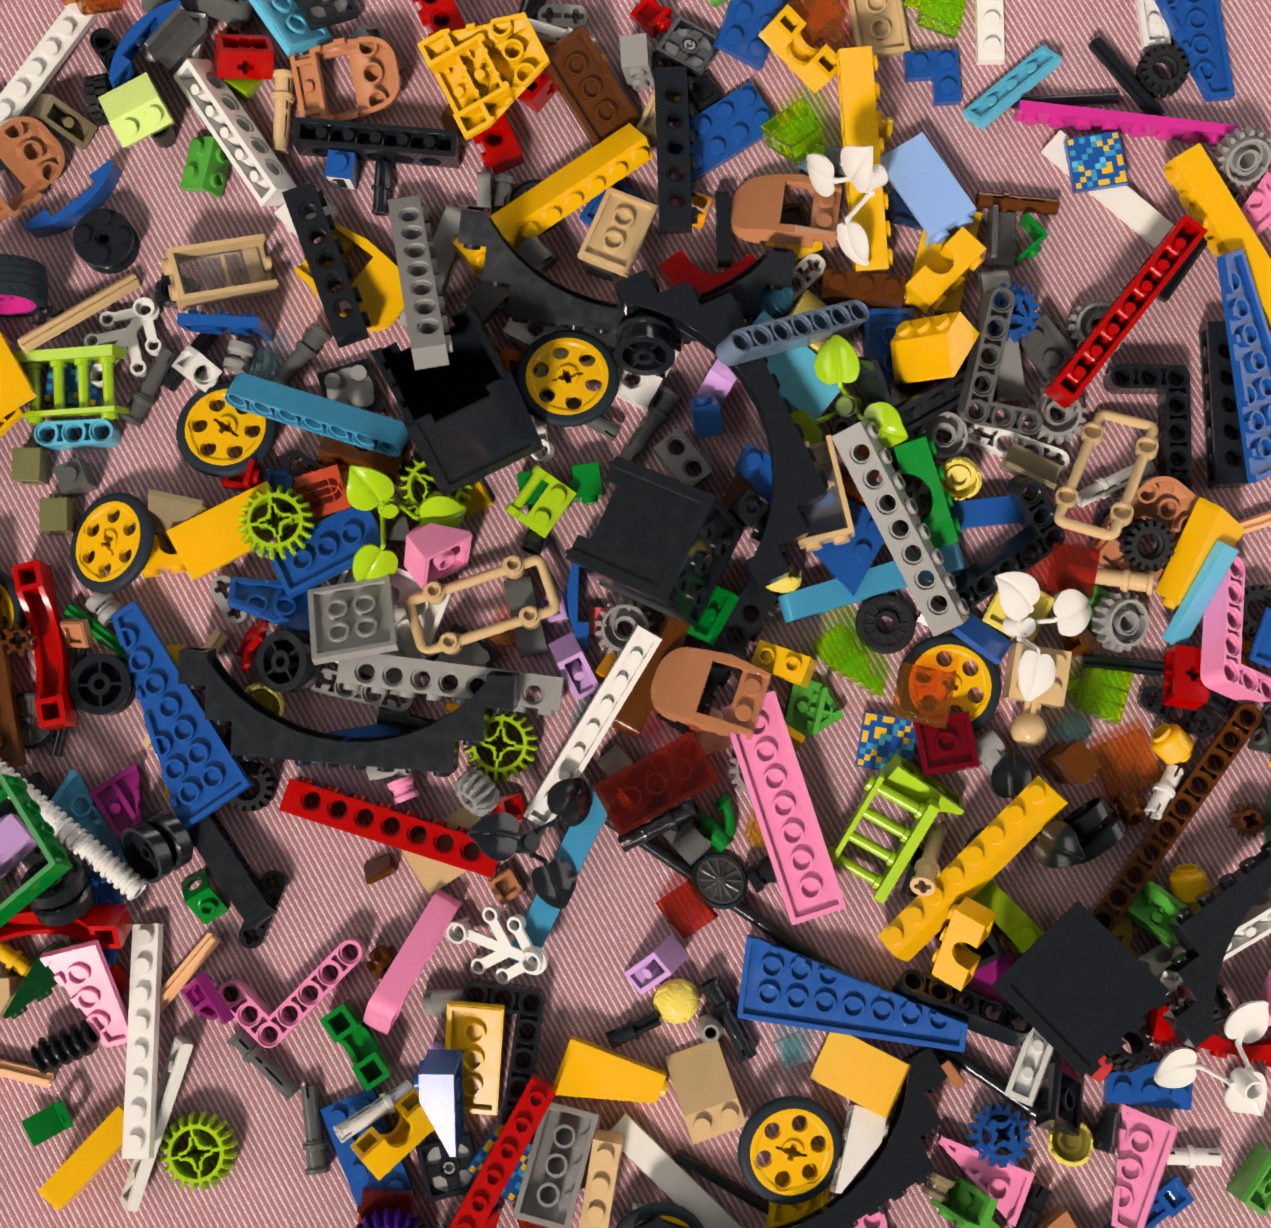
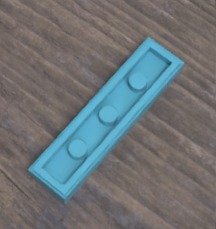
[963,45,1062,130]
[1161,540,1239,646]

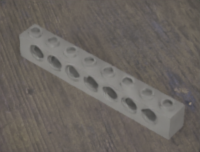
[387,195,453,370]
[831,418,969,637]
[336,654,565,716]

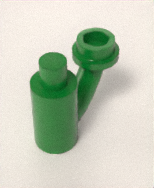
[695,792,736,852]

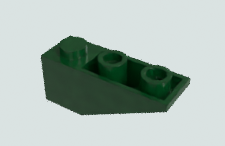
[1,938,68,1019]

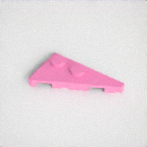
[937,1134,1035,1227]

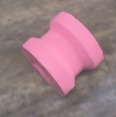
[387,775,420,805]

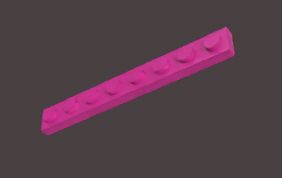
[1014,100,1236,147]

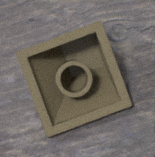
[148,489,213,537]

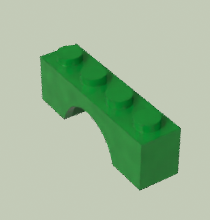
[893,433,962,548]

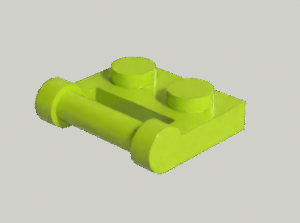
[504,465,577,538]

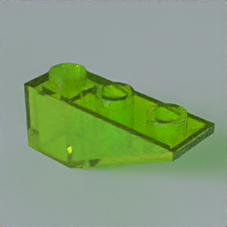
[810,624,885,698]

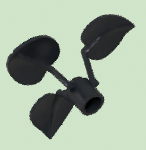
[964,749,1086,868]
[467,777,591,909]

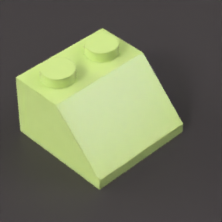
[98,72,175,148]

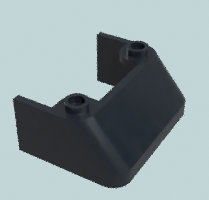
[857,310,984,432]

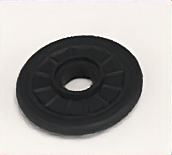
[855,594,916,654]

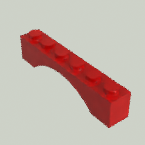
[11,560,79,731]
[0,904,132,949]
[1146,1004,1271,1068]

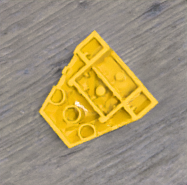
[417,12,550,141]

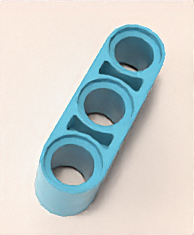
[34,419,122,451]

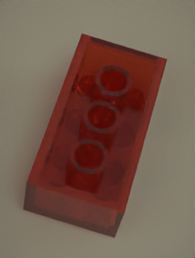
[592,731,720,836]

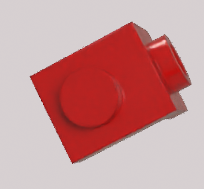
[630,0,672,39]
[221,459,263,492]

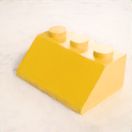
[890,311,979,385]

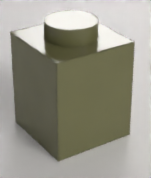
[12,443,50,485]
[39,493,76,535]

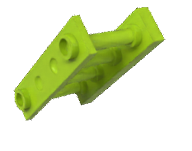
[14,344,129,424]
[827,769,940,904]

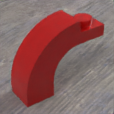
[659,249,756,294]

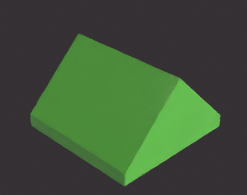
[1226,1143,1271,1217]

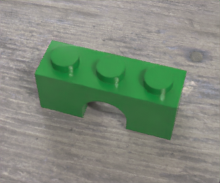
[517,462,604,513]
[320,999,396,1092]

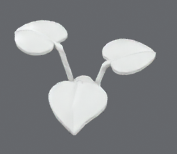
[806,145,888,266]
[995,572,1091,701]
[1154,1000,1269,1117]

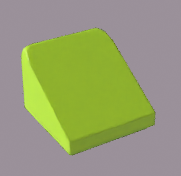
[224,78,265,101]

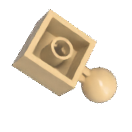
[1001,642,1072,748]

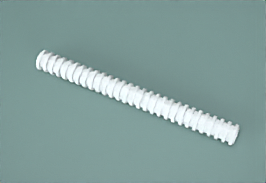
[0,757,147,901]

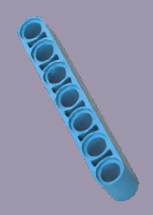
[224,373,410,457]
[778,542,966,624]
[508,783,616,963]

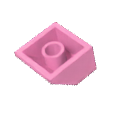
[404,523,472,589]

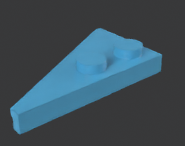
[51,769,128,865]

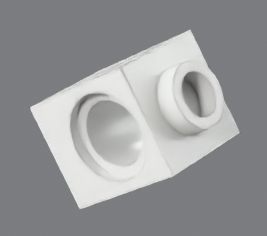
[171,345,223,392]

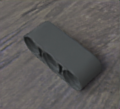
[503,575,549,658]

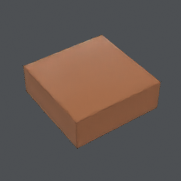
[59,618,94,648]
[487,867,526,905]
[938,1057,965,1090]

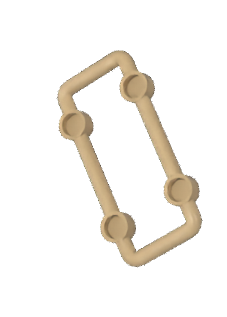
[1054,409,1159,541]
[405,555,560,656]

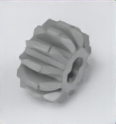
[453,768,501,817]

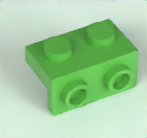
[180,136,230,197]
[1124,880,1188,949]
[930,1174,999,1228]

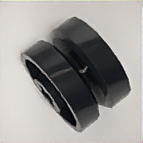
[1062,795,1128,864]
[120,810,193,883]
[21,854,96,927]

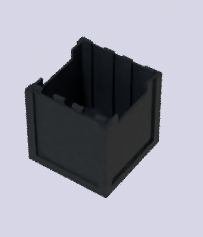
[371,303,544,496]
[565,455,744,629]
[992,901,1170,1077]

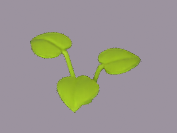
[790,335,908,448]
[346,465,466,581]

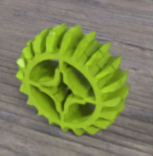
[399,458,473,515]
[238,485,315,561]
[463,709,538,782]
[160,1111,238,1191]

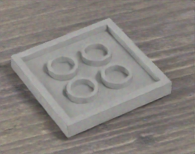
[307,575,398,665]

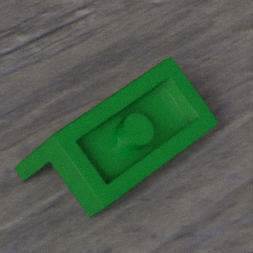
[687,586,739,646]

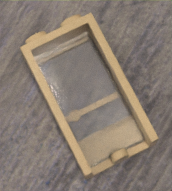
[161,233,278,310]
[798,435,855,552]

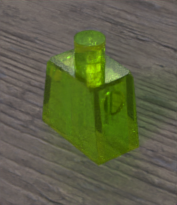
[903,0,966,39]
[761,98,825,163]
[1066,667,1134,725]

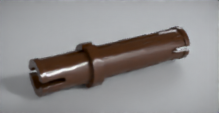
[975,191,1060,215]

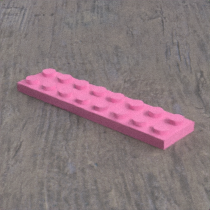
[721,690,846,925]

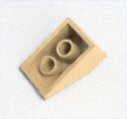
[664,1040,746,1145]

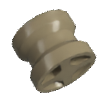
[921,1170,956,1203]

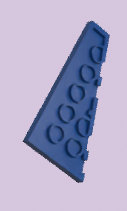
[1154,0,1235,102]
[734,443,884,596]

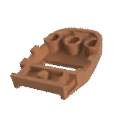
[289,36,401,121]
[0,116,65,222]
[730,174,842,248]
[1086,476,1199,595]
[651,647,772,740]

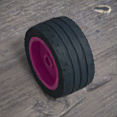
[0,254,48,318]

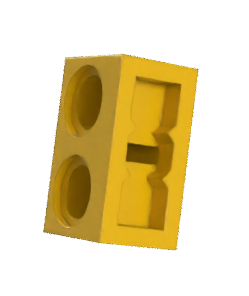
[750,639,817,689]

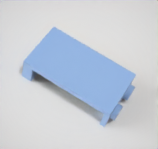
[880,132,977,247]

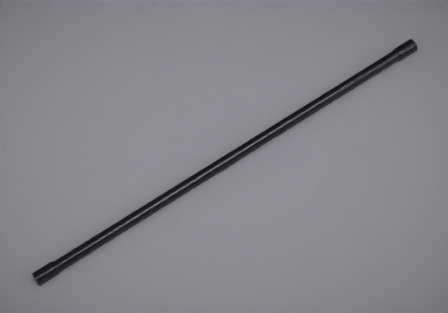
[604,810,1038,1122]

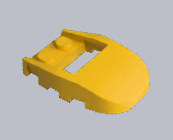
[295,223,404,332]

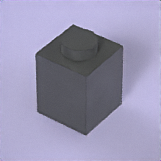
[53,458,98,498]

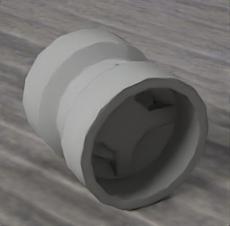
[222,339,256,374]
[85,593,124,626]

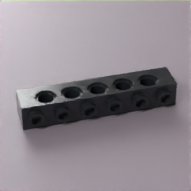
[654,66,697,234]
[293,117,461,169]
[282,182,372,348]
[1199,321,1250,489]
[656,579,779,735]

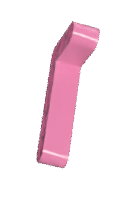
[1200,556,1271,704]
[362,889,462,1036]
[218,937,367,1048]

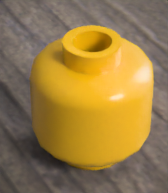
[1150,723,1194,764]
[1169,864,1209,907]

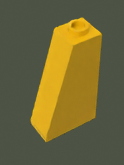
[1155,497,1245,612]
[553,1035,669,1103]
[37,1103,124,1211]

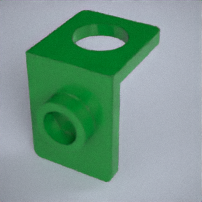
[1014,213,1049,266]
[181,869,228,924]
[22,1100,74,1146]

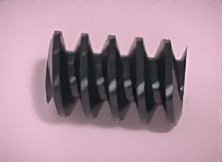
[30,1019,98,1074]

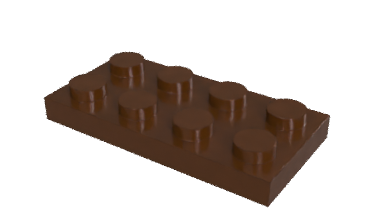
[544,25,641,147]

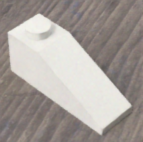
[829,1105,889,1194]

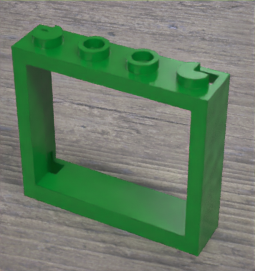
[0,774,73,928]

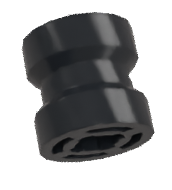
[744,855,777,893]

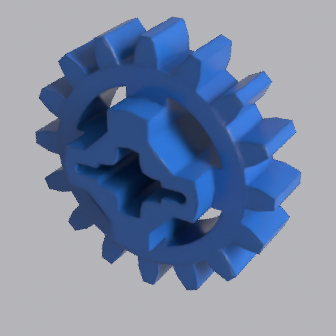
[978,282,1041,343]
[967,1103,1032,1168]

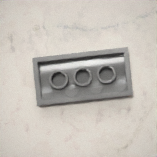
[512,1102,600,1228]

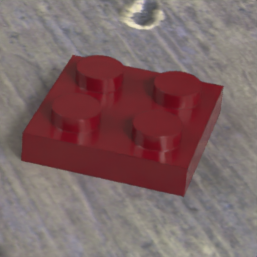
[912,711,980,776]

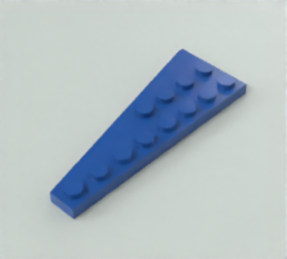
[1216,248,1271,483]
[111,601,253,830]
[737,934,968,1052]

